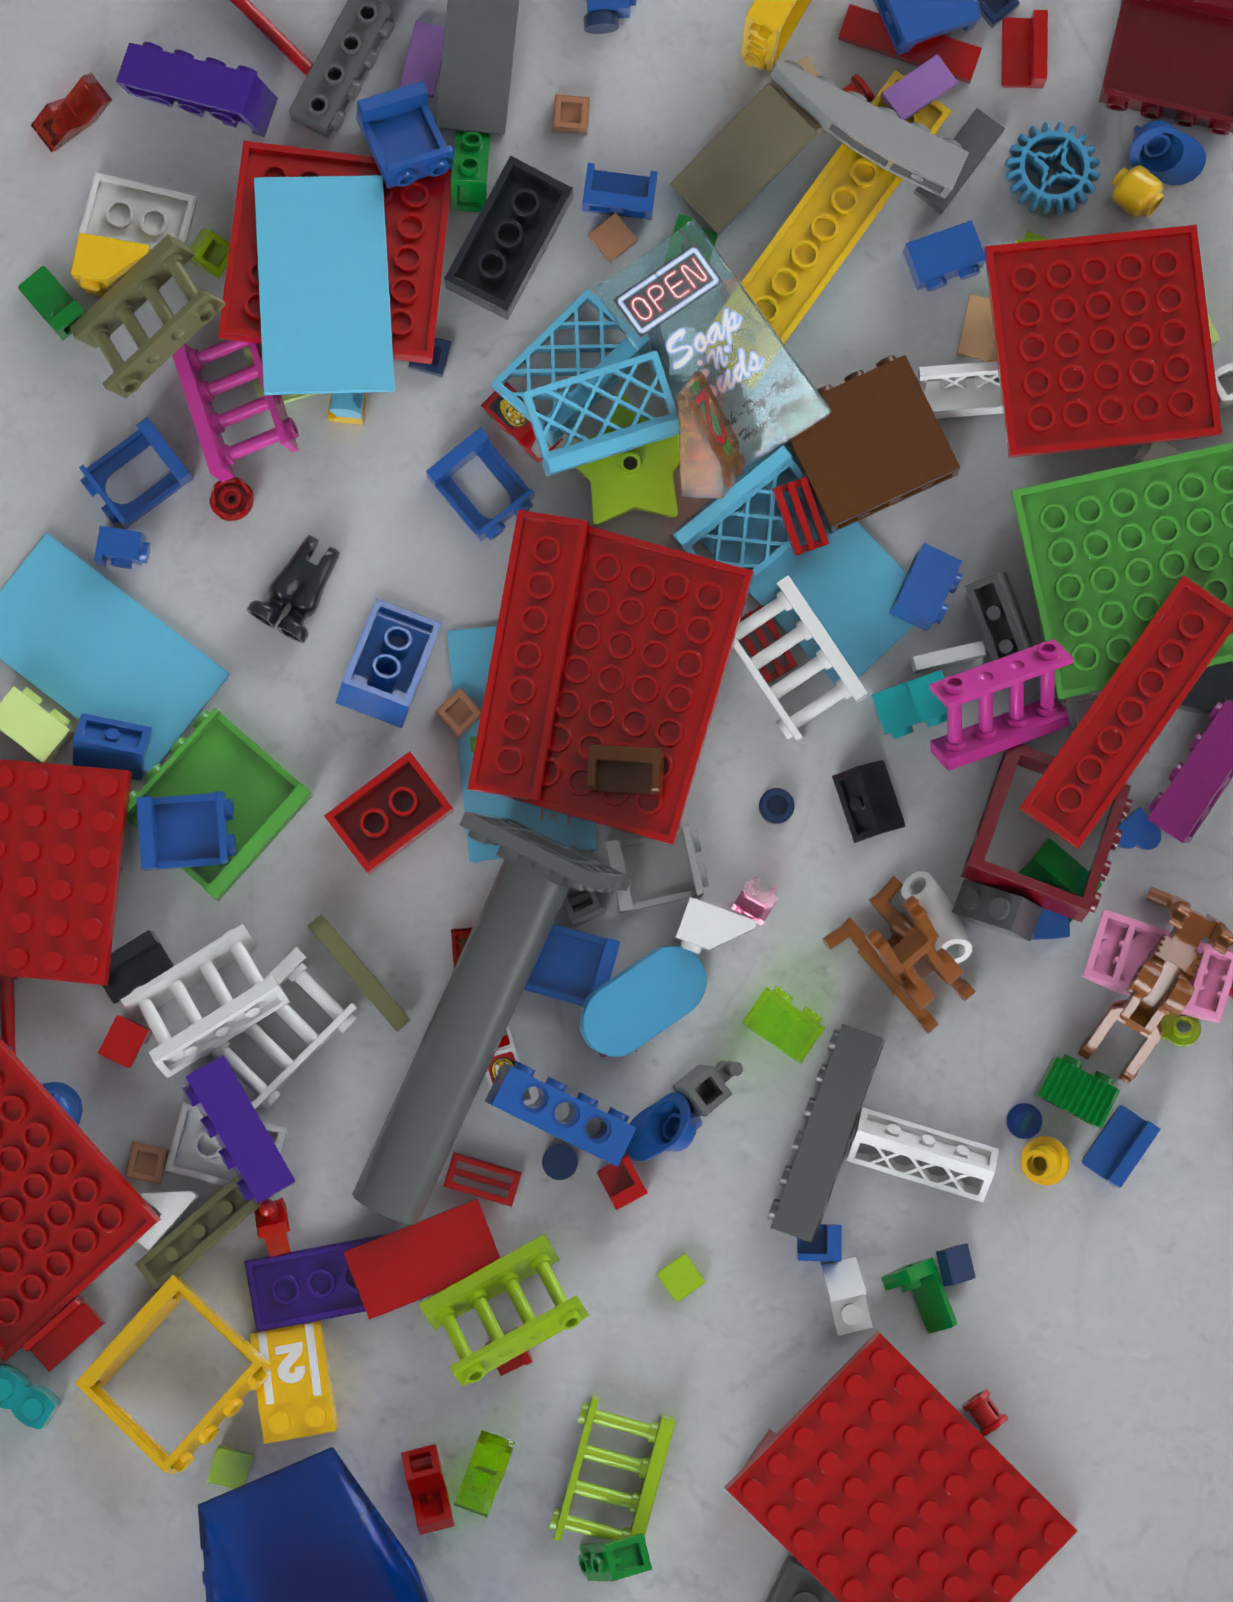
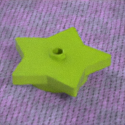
[570,395,695,527]

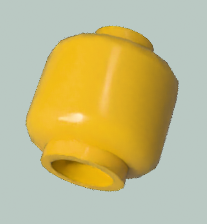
[1111,165,1165,218]

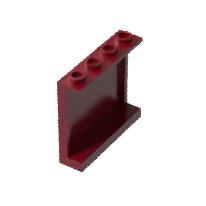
[1098,0,1233,135]

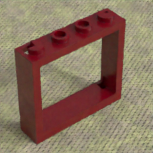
[960,744,1132,922]

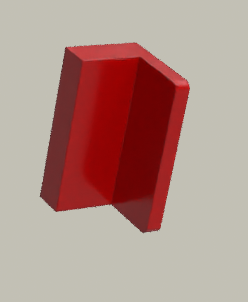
[1001,10,1048,88]
[22,1296,105,1372]

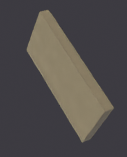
[669,82,819,235]

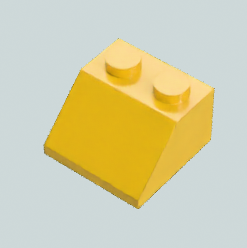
[71,232,152,298]

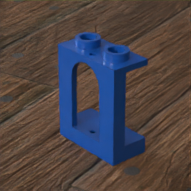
[79,417,193,529]
[426,427,535,542]

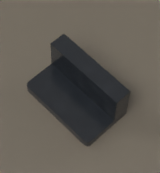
[832,760,905,843]
[102,930,174,1003]

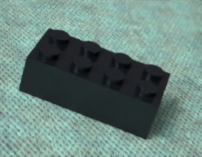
[444,155,573,320]

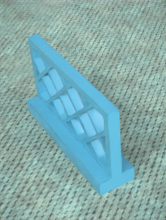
[491,289,650,447]
[521,350,686,477]
[670,445,825,579]

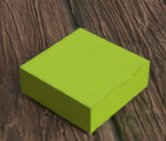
[656,1252,706,1303]

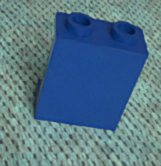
[874,0,981,56]
[356,81,454,189]
[136,791,236,871]
[524,924,620,1006]

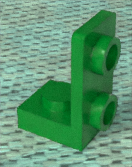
[451,131,490,212]
[18,266,86,341]
[881,1257,957,1334]
[578,1534,653,1581]

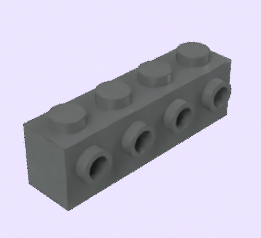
[289,0,396,139]

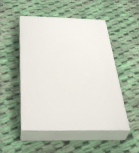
[77,172,198,249]
[165,1101,288,1186]

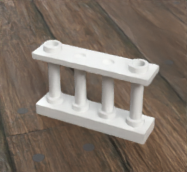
[732,575,869,742]
[121,924,290,1078]
[202,947,359,1110]

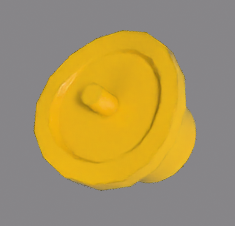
[1020,1136,1070,1186]

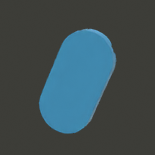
[579,946,706,1057]

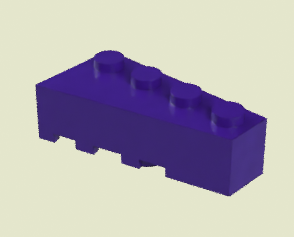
[116,41,278,137]
[182,1055,295,1205]

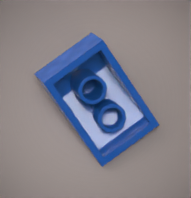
[336,598,442,728]

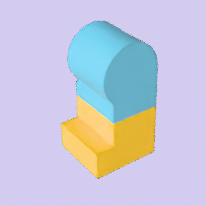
[327,393,367,425]

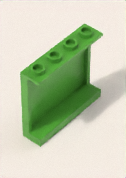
[126,708,313,901]

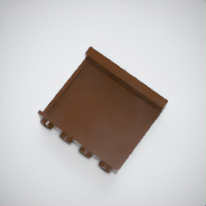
[776,355,960,534]

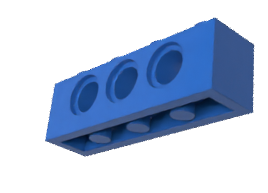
[485,1061,636,1167]

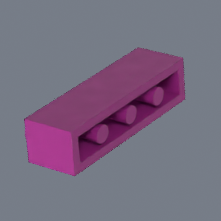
[1147,700,1233,843]

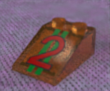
[677,372,745,499]

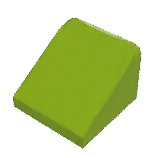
[189,228,230,278]
[207,1445,254,1490]

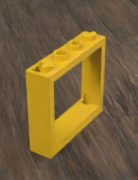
[740,0,811,73]
[75,1275,273,1474]

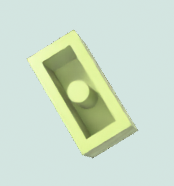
[0,686,74,763]

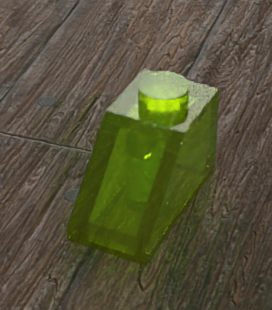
[454,1430,515,1517]

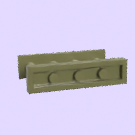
[69,234,226,398]

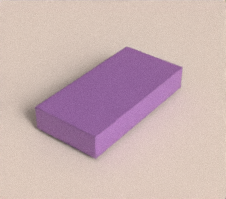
[399,21,445,99]
[880,54,958,121]

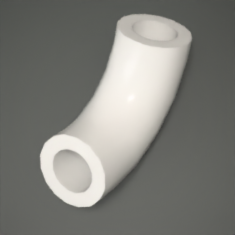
[901,871,972,964]

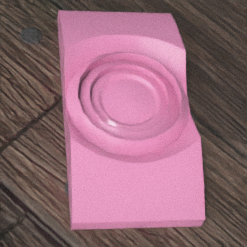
[1082,909,1233,1023]

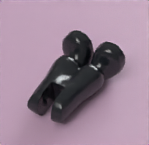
[246,535,340,643]

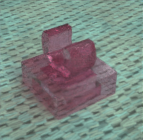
[731,877,778,926]

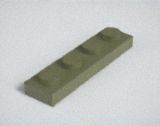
[135,1175,260,1292]

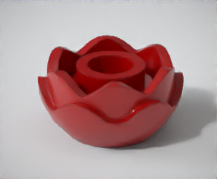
[209,477,254,521]

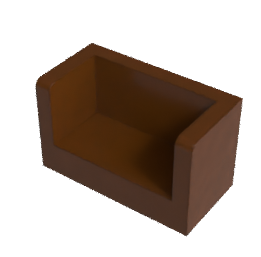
[587,745,665,795]

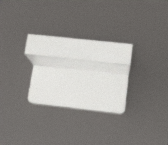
[910,640,986,679]

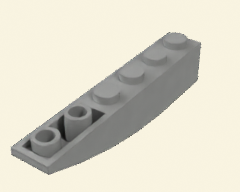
[769,59,969,199]

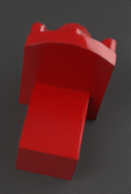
[254,1198,291,1258]

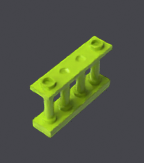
[419,1234,589,1387]
[549,1395,676,1542]

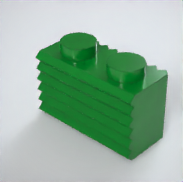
[1034,1054,1121,1128]

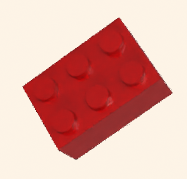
[324,751,454,875]

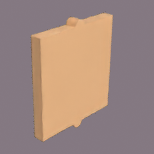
[957,294,997,362]

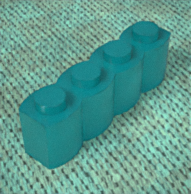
[0,1362,62,1429]

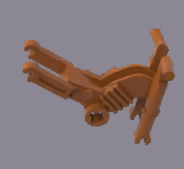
[822,876,976,1034]
[1077,887,1233,1084]

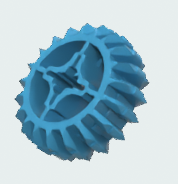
[1005,122,1100,217]

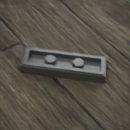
[914,108,1005,214]

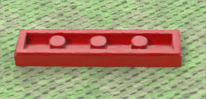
[838,4,982,84]

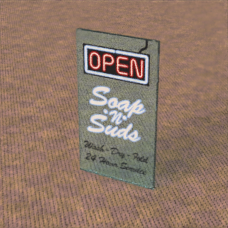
[594,219,832,478]

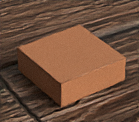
[552,94,590,135]
[588,212,638,264]
[434,688,482,738]
[125,1142,169,1184]

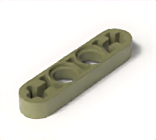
[308,914,411,1032]

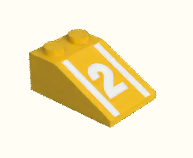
[250,1320,339,1444]

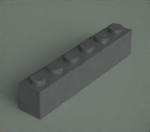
[767,1024,885,1243]

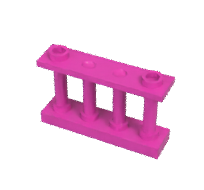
[172,340,299,482]
[930,639,1073,771]

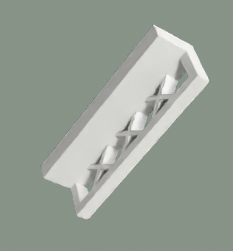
[918,361,1003,419]
[846,1107,999,1203]

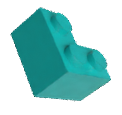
[870,670,947,739]

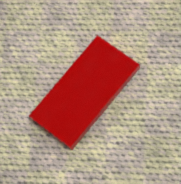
[343,1199,500,1320]

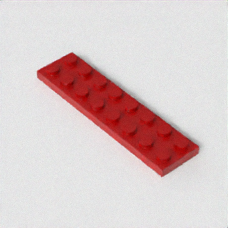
[467,510,589,802]
[1019,575,1233,850]

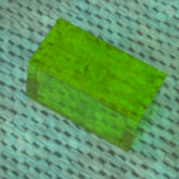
[741,986,825,1064]

